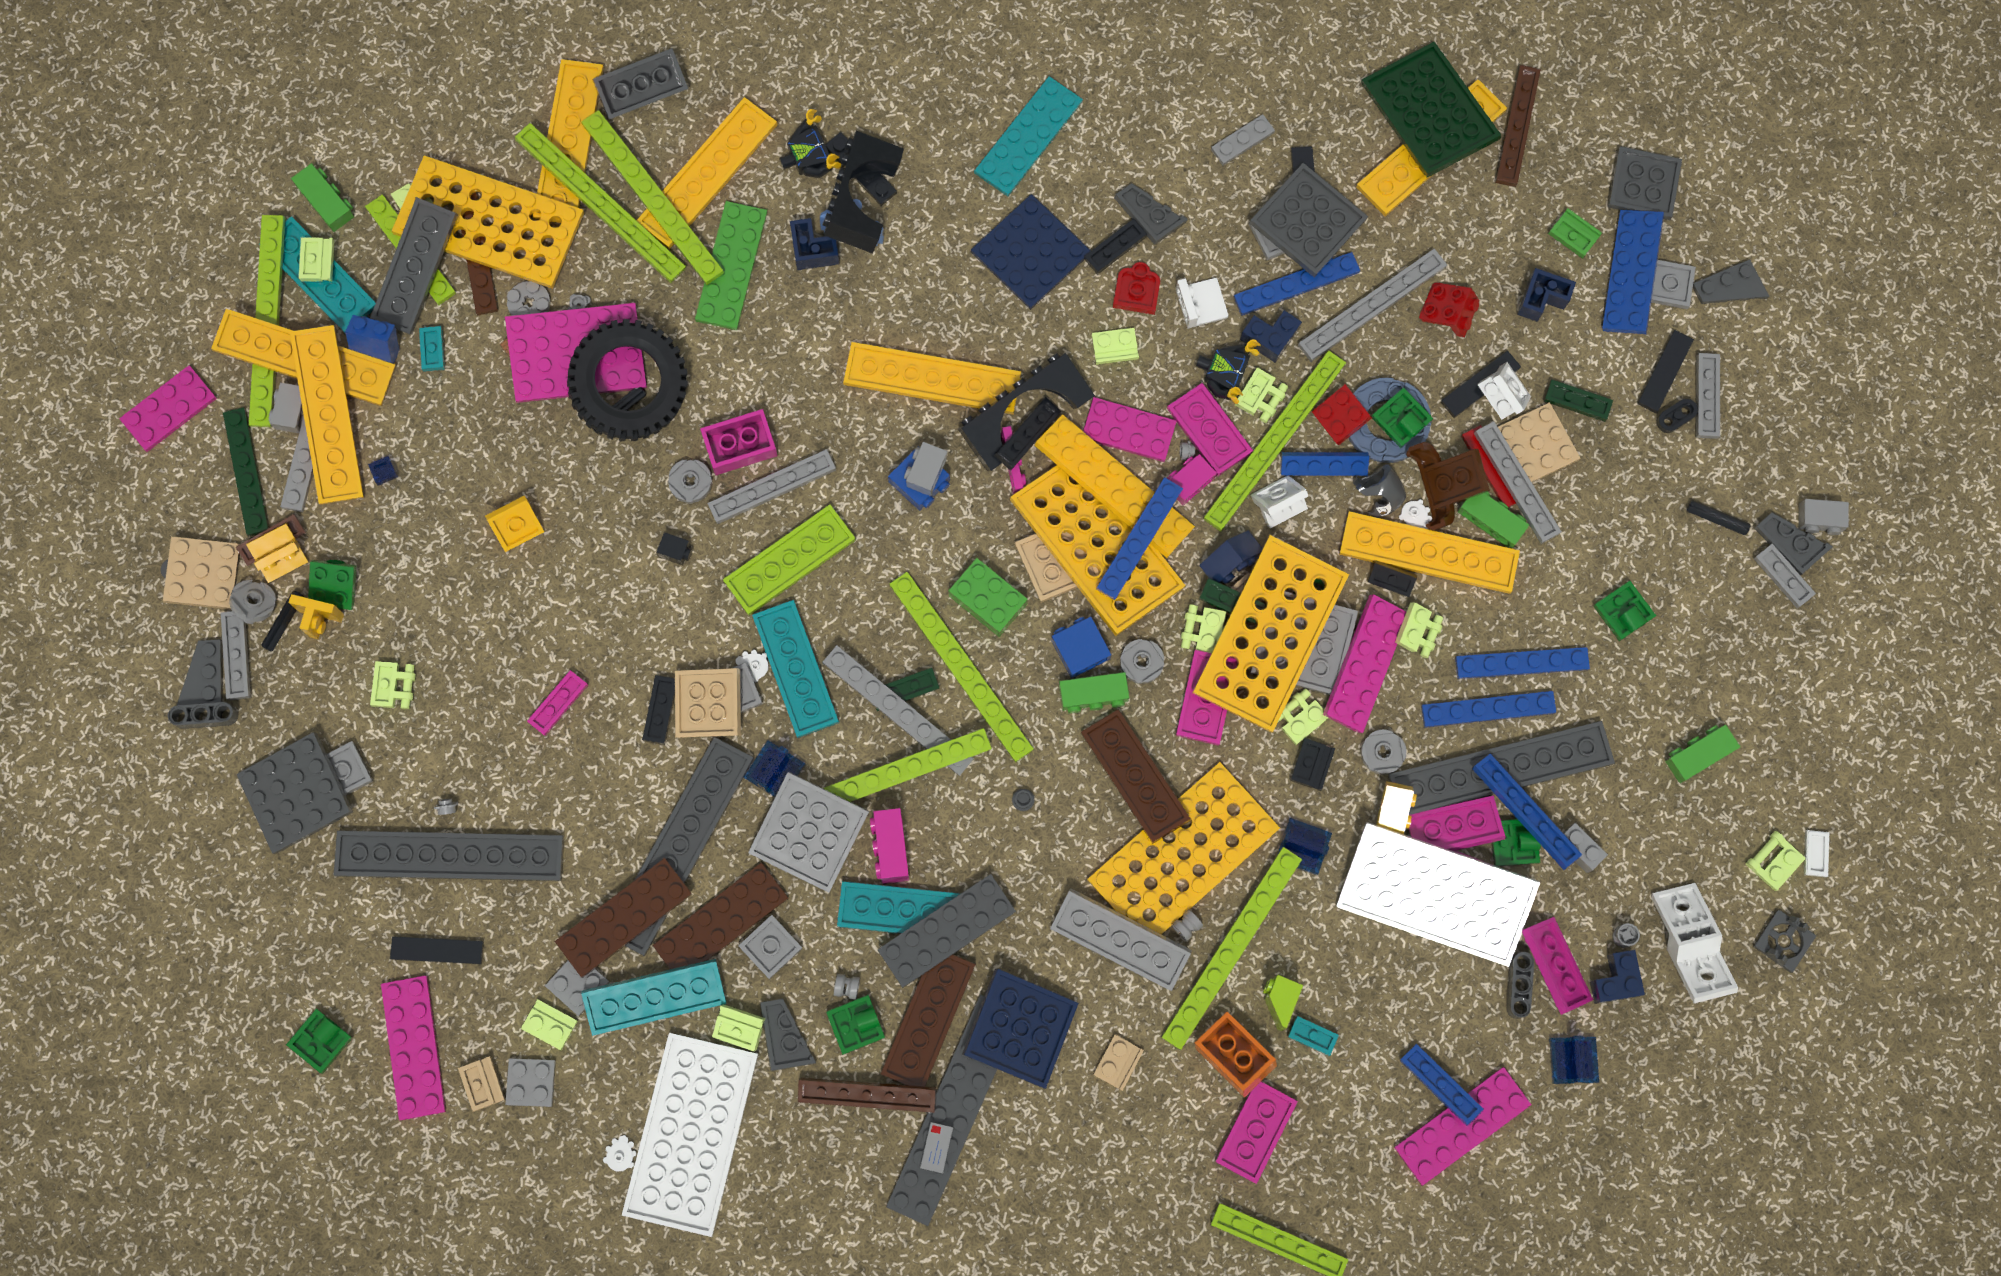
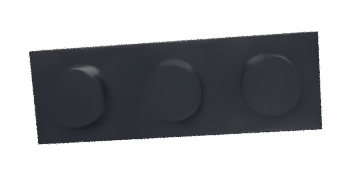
[1084,219,1147,275]
[642,675,675,745]

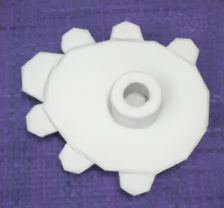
[1399,499,1432,529]
[736,650,768,682]
[603,1135,636,1171]

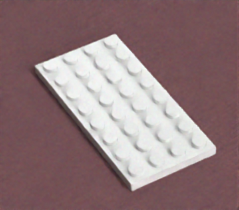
[1336,822,1540,967]
[622,1033,758,1237]

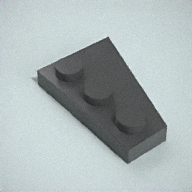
[1114,183,1188,245]
[1693,259,1769,304]
[1754,513,1833,576]
[177,639,223,705]
[760,999,816,1071]

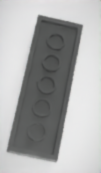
[370,197,458,335]
[878,874,1016,988]

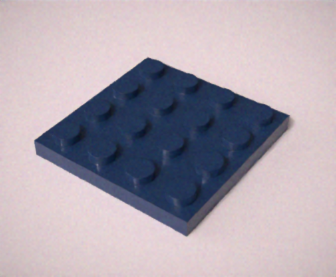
[971,194,1091,310]
[962,968,1079,1089]

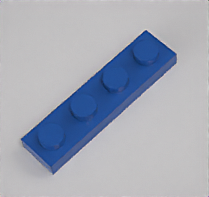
[1280,452,1369,476]
[1400,1044,1484,1127]

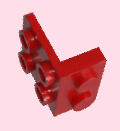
[1419,283,1480,338]

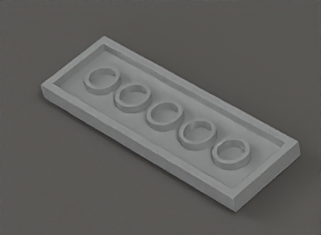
[1050,888,1192,991]

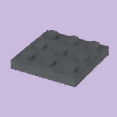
[1608,146,1682,220]

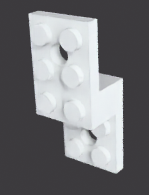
[1652,883,1738,1003]

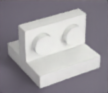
[1478,362,1531,420]
[1251,475,1308,528]

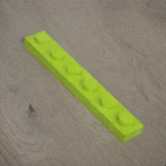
[365,194,456,306]
[1210,1203,1349,1276]

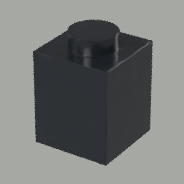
[656,532,693,566]

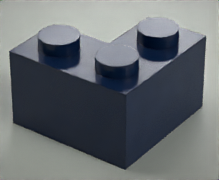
[790,218,839,270]
[1517,268,1576,322]
[1240,310,1302,363]
[1199,530,1263,585]
[1590,950,1645,1004]

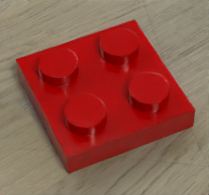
[1312,384,1372,445]

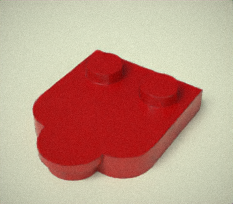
[1113,262,1160,315]

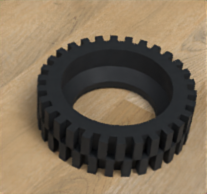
[567,319,688,442]

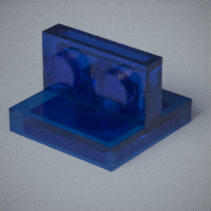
[744,740,806,797]
[1276,818,1332,875]
[1549,1036,1599,1084]

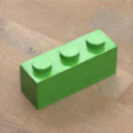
[291,163,354,232]
[1458,492,1529,549]
[1059,672,1129,714]
[1665,725,1740,784]

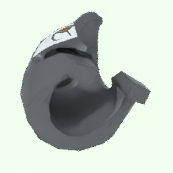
[1353,464,1406,518]

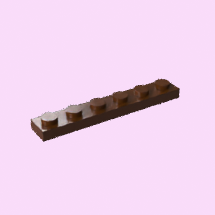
[1495,65,1541,187]
[461,192,498,316]
[798,1077,936,1113]

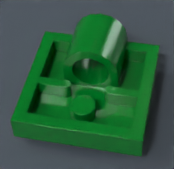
[1372,388,1434,449]
[308,560,356,610]
[1593,581,1656,641]
[1491,819,1541,867]
[826,995,885,1055]
[286,1009,353,1074]

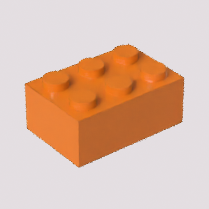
[1195,1012,1277,1098]

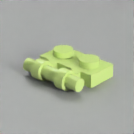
[1235,368,1288,423]
[1395,602,1443,658]
[1180,604,1227,653]
[370,661,416,709]
[1278,688,1328,745]

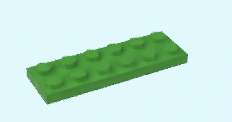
[695,201,768,330]

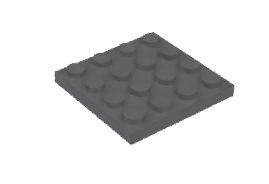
[1249,163,1368,278]
[236,732,353,854]

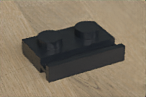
[1290,738,1335,791]

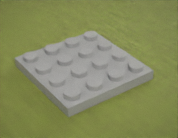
[1250,588,1358,695]
[748,772,869,893]

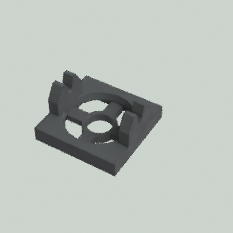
[1753,909,1817,973]

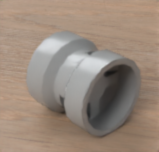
[1172,910,1203,941]
[1612,923,1640,948]
[834,974,860,1000]

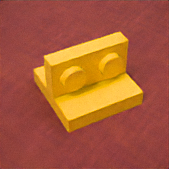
[485,495,544,552]
[246,523,308,583]
[289,594,344,639]

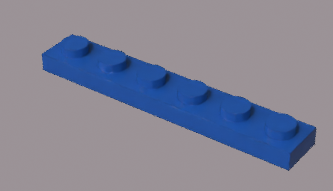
[1234,252,1360,316]
[1096,477,1183,600]
[1455,647,1590,679]
[1421,691,1557,728]
[1472,754,1582,870]

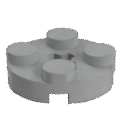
[507,281,551,316]
[668,459,712,504]
[229,580,276,624]
[1120,639,1164,684]
[1361,730,1406,775]

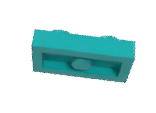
[419,326,445,372]
[1288,1016,1339,1056]

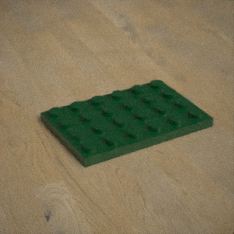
[1361,41,1501,178]

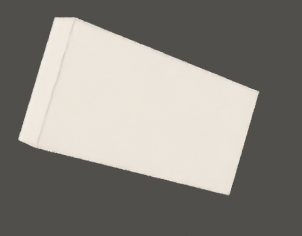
[1804,830,1829,877]

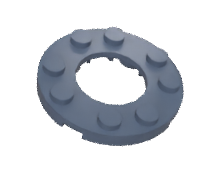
[1348,378,1431,463]

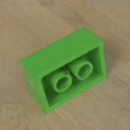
[948,558,1028,637]

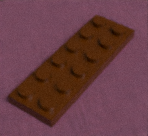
[1081,709,1191,844]
[554,858,693,978]
[652,863,789,969]
[881,955,976,1087]

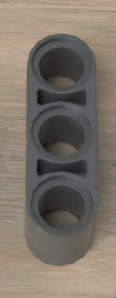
[168,702,238,729]
[1506,952,1534,1019]

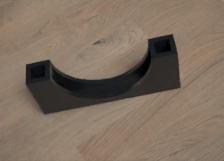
[823,130,904,254]
[958,352,1095,471]

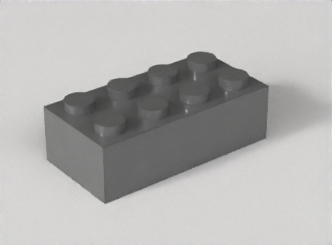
[592,48,688,119]

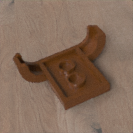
[1406,442,1490,531]

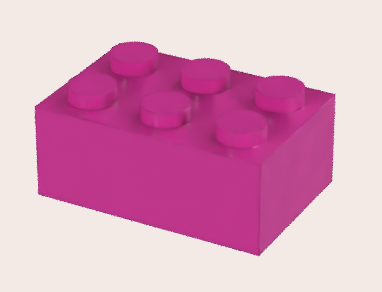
[700,409,778,476]
[870,808,909,884]

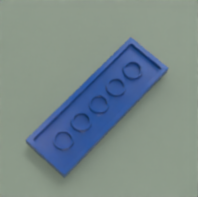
[1602,210,1664,334]

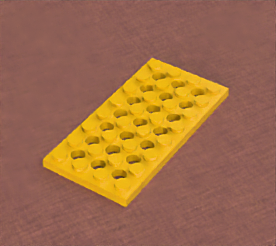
[392,156,584,289]
[1010,465,1186,636]
[1192,535,1349,733]
[1087,762,1280,935]

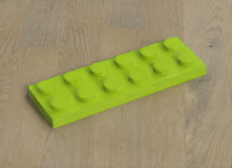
[723,505,856,616]

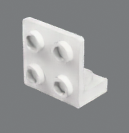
[1175,278,1228,329]

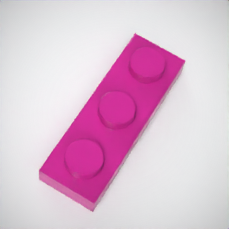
[1001,426,1026,495]
[527,670,588,736]

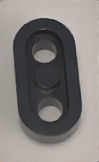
[1657,399,1698,433]

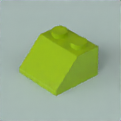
[1263,975,1303,1031]

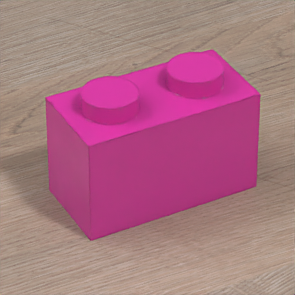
[1167,454,1217,506]

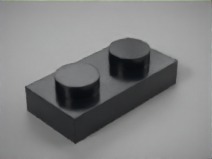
[1368,560,1417,597]

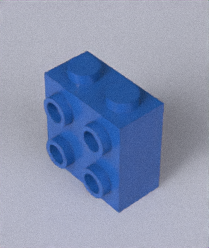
[345,315,400,364]
[888,446,950,511]
[1051,617,1111,679]

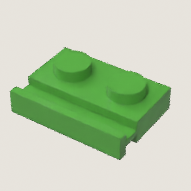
[1548,208,1602,259]

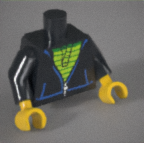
[779,109,841,178]
[1196,339,1261,404]

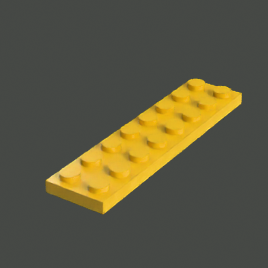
[533,59,604,223]
[1356,79,1507,217]
[636,97,778,250]
[211,309,396,406]
[290,325,364,505]
[843,342,1021,415]
[1034,414,1195,558]
[1339,511,1520,594]

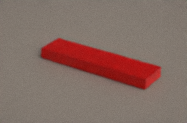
[1461,425,1516,508]

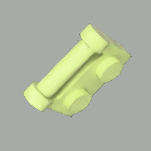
[1745,831,1806,891]

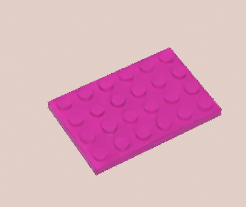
[505,303,646,403]

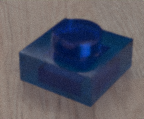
[368,456,398,486]

